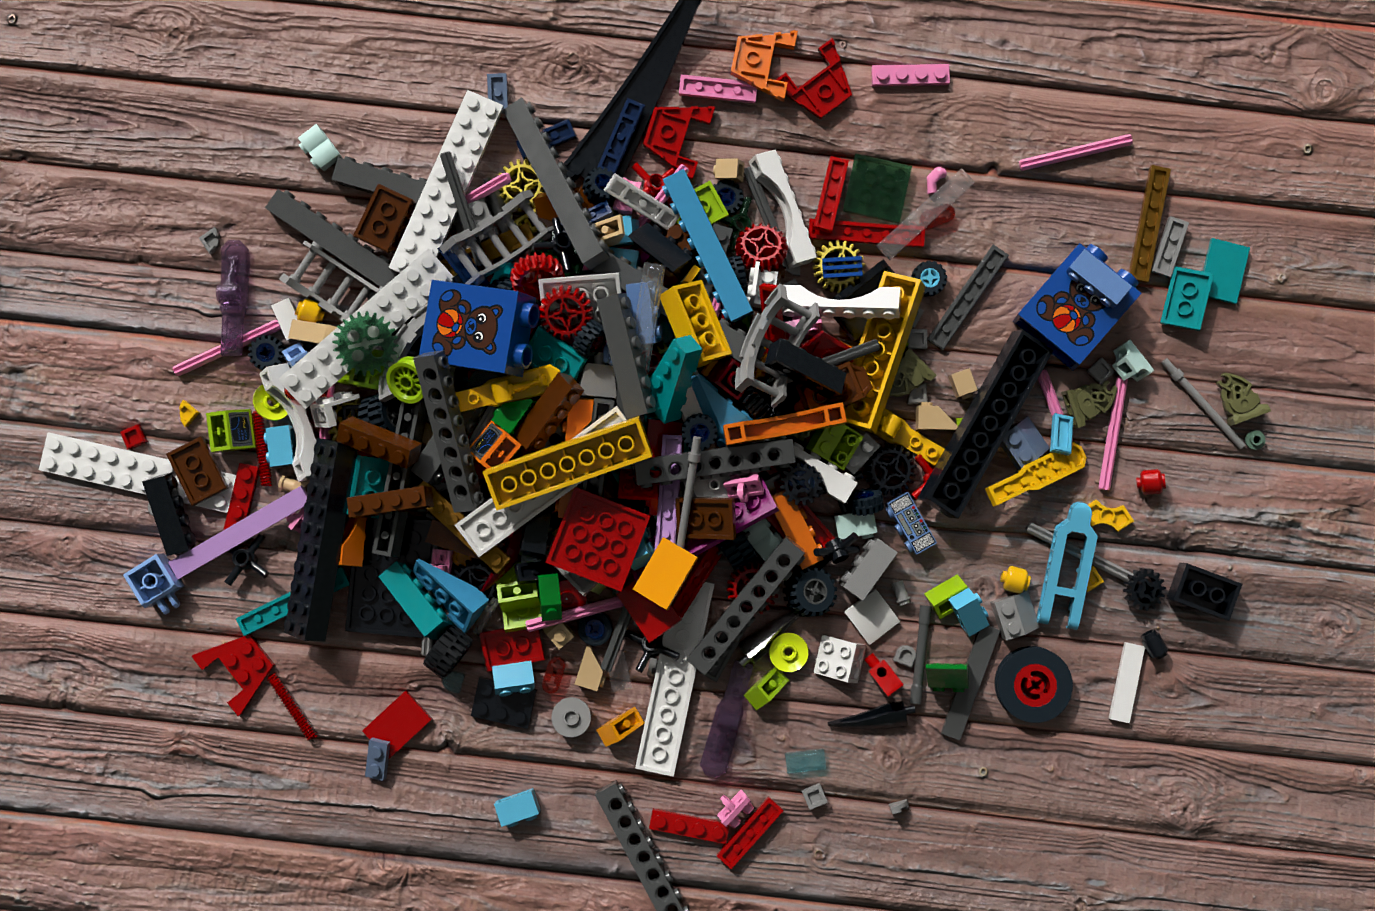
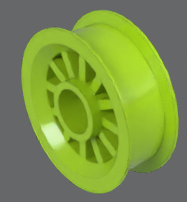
[386,356,423,404]

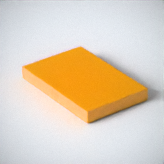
[633,537,699,610]

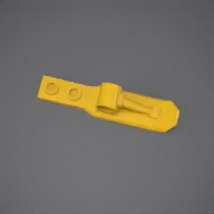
[455,364,561,412]
[873,409,945,466]
[985,442,1086,507]

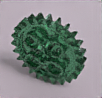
[332,311,399,376]

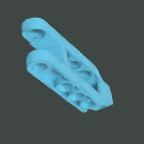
[1037,502,1098,630]

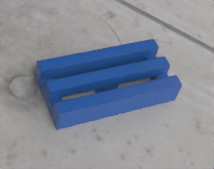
[822,256,863,279]

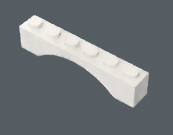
[749,149,816,269]
[782,285,901,319]
[259,363,316,482]
[745,436,857,504]

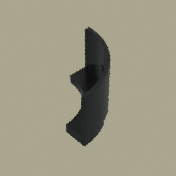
[832,259,895,342]

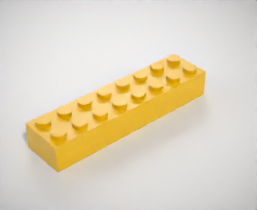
[844,271,926,434]
[483,416,653,510]

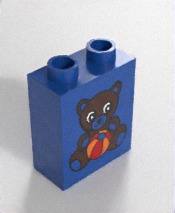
[1013,243,1142,371]
[419,280,540,377]

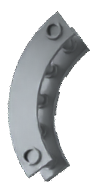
[439,190,554,286]
[279,241,383,322]
[735,284,820,408]
[378,303,428,403]

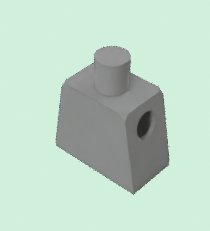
[579,352,616,398]

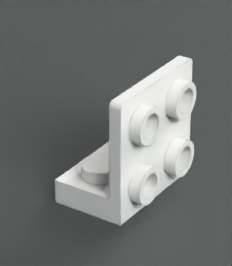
[310,391,360,428]
[814,635,867,683]

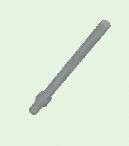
[1161,358,1246,449]
[677,436,701,549]

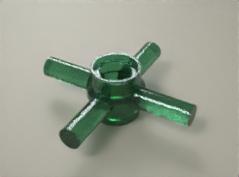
[721,197,752,253]

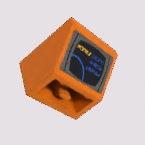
[470,420,523,469]

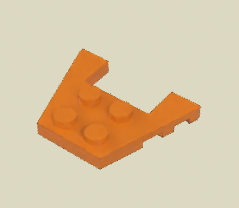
[730,30,798,102]

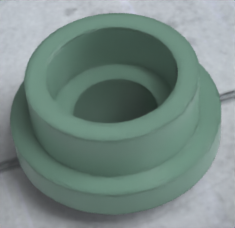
[1245,430,1265,450]

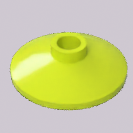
[253,385,288,421]
[769,633,808,672]

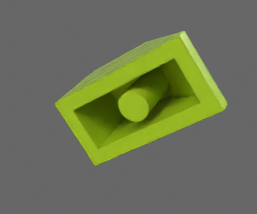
[744,667,789,710]

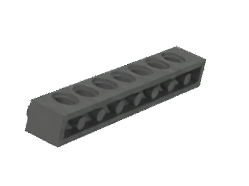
[413,350,484,513]
[632,438,795,488]
[687,536,805,675]
[595,780,690,911]

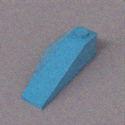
[691,373,753,448]
[413,559,489,633]

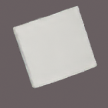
[844,588,900,645]

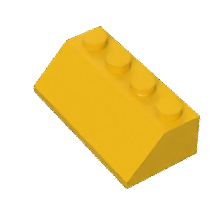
[659,280,732,368]

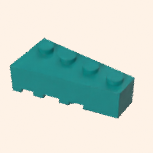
[650,335,703,424]
[378,561,454,641]

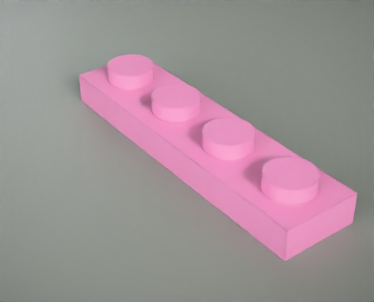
[871,64,950,87]
[679,74,757,103]

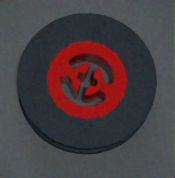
[994,646,1073,723]

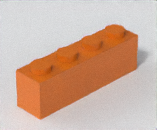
[772,490,823,570]

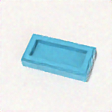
[1050,413,1074,456]

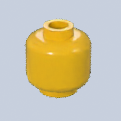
[294,298,325,323]
[1000,566,1031,594]

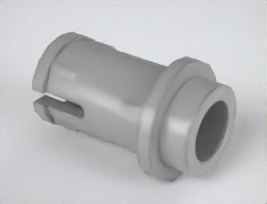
[891,580,911,606]

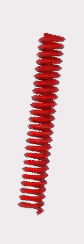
[252,411,272,486]
[267,673,318,741]

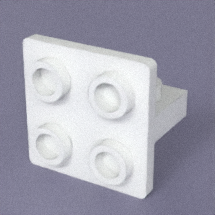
[746,261,778,309]

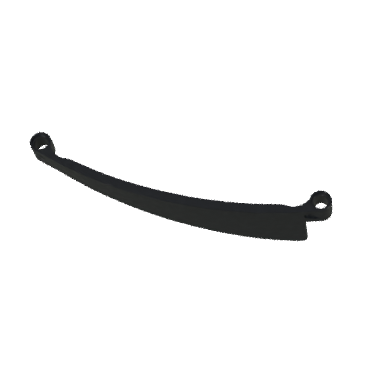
[564,0,703,191]

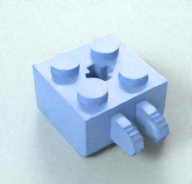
[123,553,184,615]

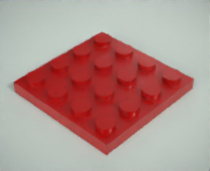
[545,487,650,592]

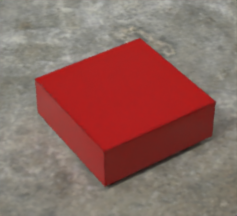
[120,424,148,450]

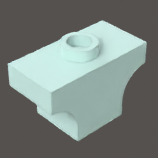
[1112,340,1154,382]

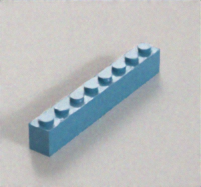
[662,169,753,324]

